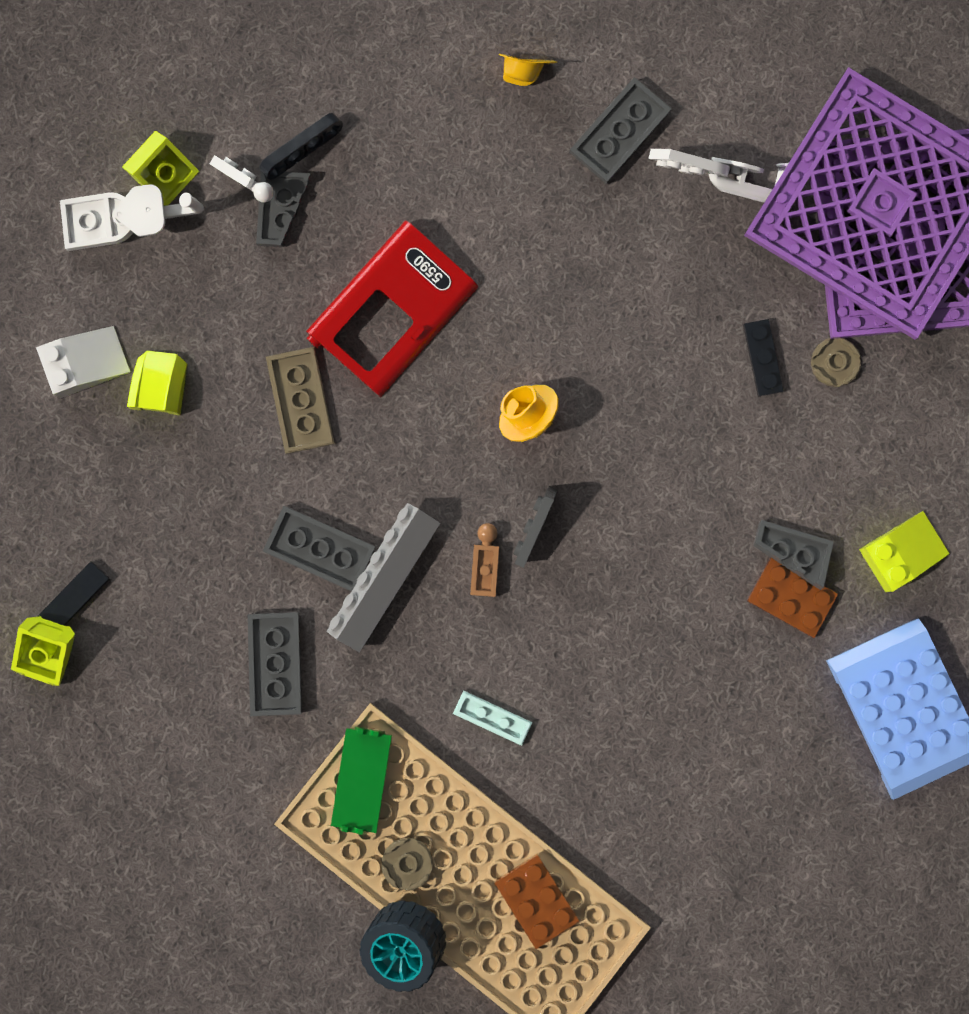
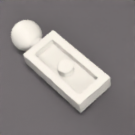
[210,155,274,202]

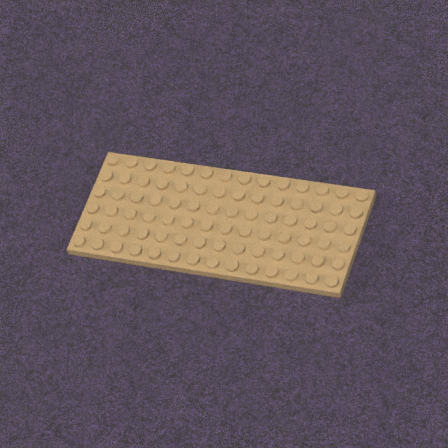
[274,703,650,1014]

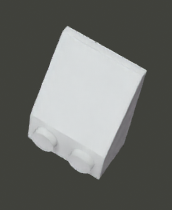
[36,326,130,398]

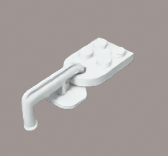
[649,149,788,203]
[60,185,204,251]

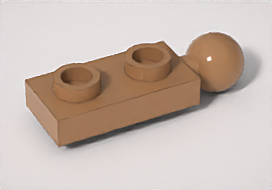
[470,523,499,597]

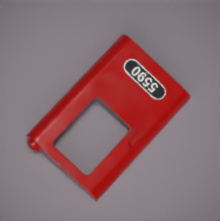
[306,221,479,398]

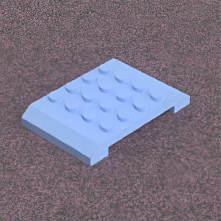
[826,618,969,800]

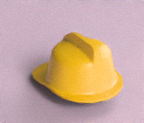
[499,54,558,86]

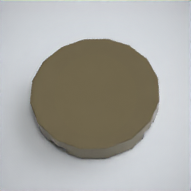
[811,338,861,387]
[382,838,433,890]

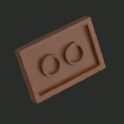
[747,558,838,638]
[494,854,579,949]

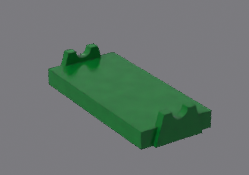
[331,727,392,835]

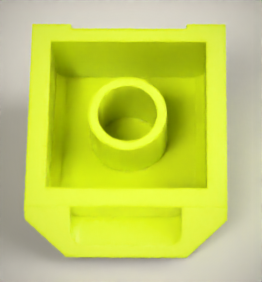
[127,351,187,415]
[11,616,75,686]

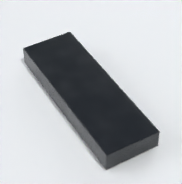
[37,561,110,626]

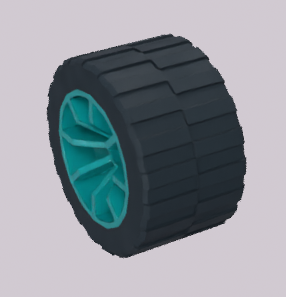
[359,901,446,992]

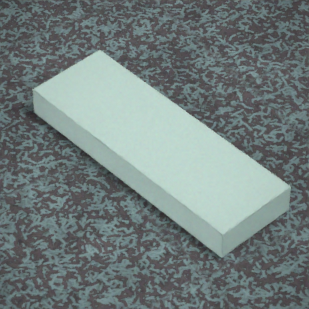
[453,690,532,746]

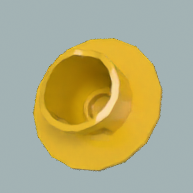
[499,385,559,442]

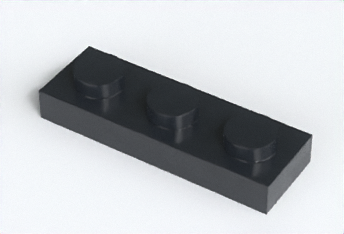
[743,319,784,397]

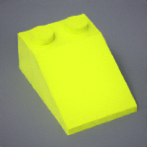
[859,511,949,592]

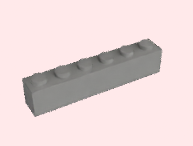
[326,503,440,653]

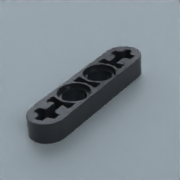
[259,113,343,180]

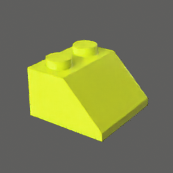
[122,131,199,206]

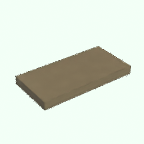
[266,347,335,454]

